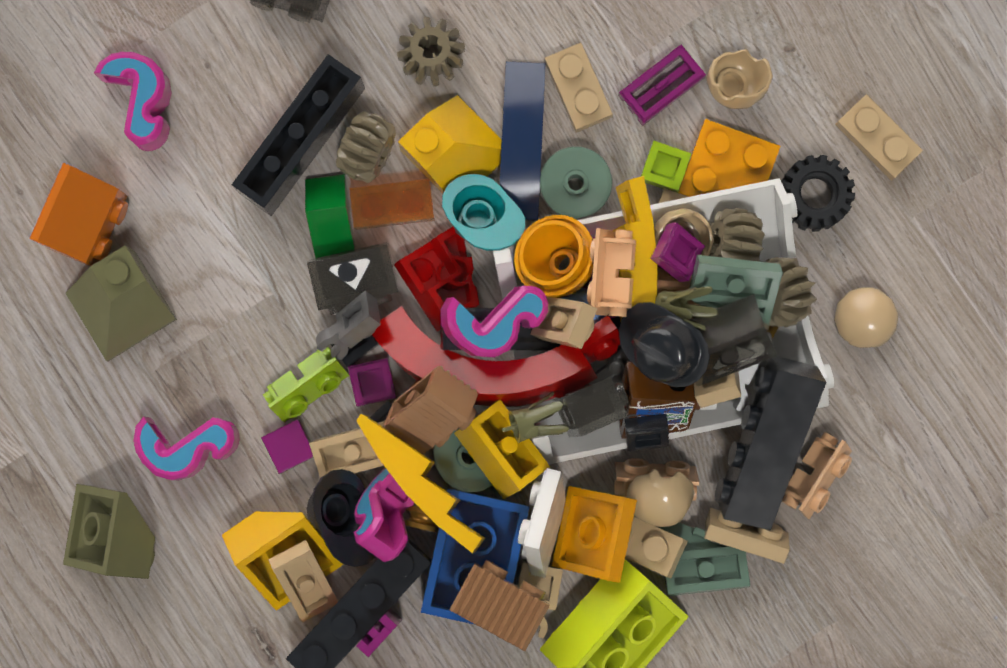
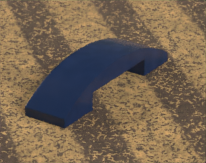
[500,61,546,221]

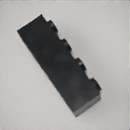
[231,54,365,216]
[715,354,827,530]
[286,538,432,668]

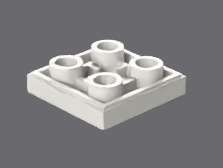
[518,468,566,578]

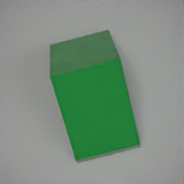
[305,174,356,259]

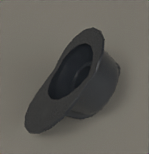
[619,302,710,387]
[306,469,376,567]

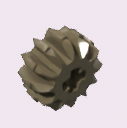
[397,17,465,86]
[336,111,396,183]
[709,208,765,262]
[766,257,817,328]

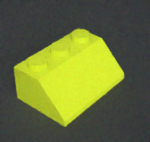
[539,560,689,668]

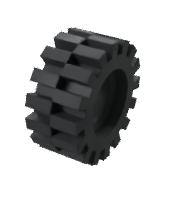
[781,155,855,232]

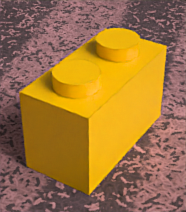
[454,399,550,499]

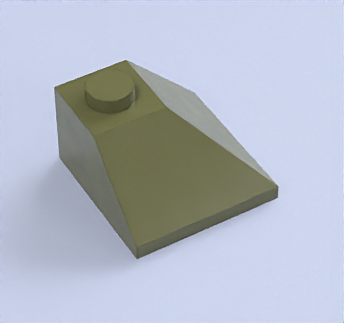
[65,245,177,362]
[63,484,155,579]

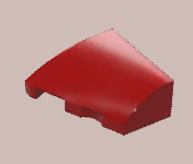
[393,226,480,332]

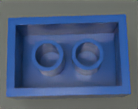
[421,489,530,625]

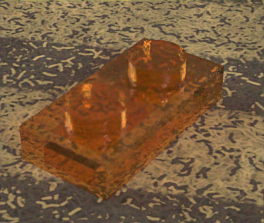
[349,179,435,230]

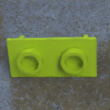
[263,347,350,423]

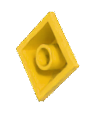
[398,95,502,194]
[222,511,344,611]

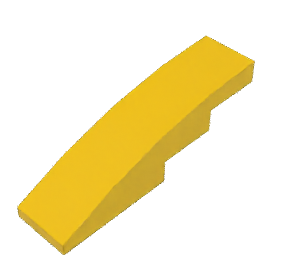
[612,176,657,323]
[356,414,485,553]

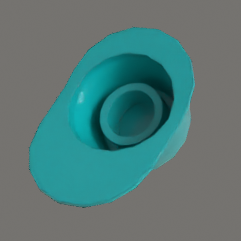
[442,174,525,251]

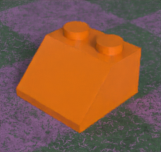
[29,163,128,266]

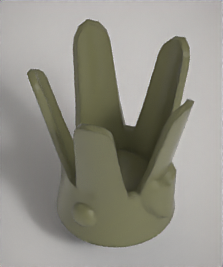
[655,286,718,330]
[502,391,569,443]

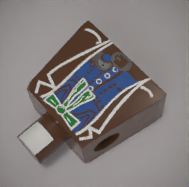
[616,362,717,439]

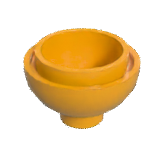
[514,215,594,298]

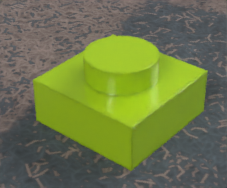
[641,140,692,193]

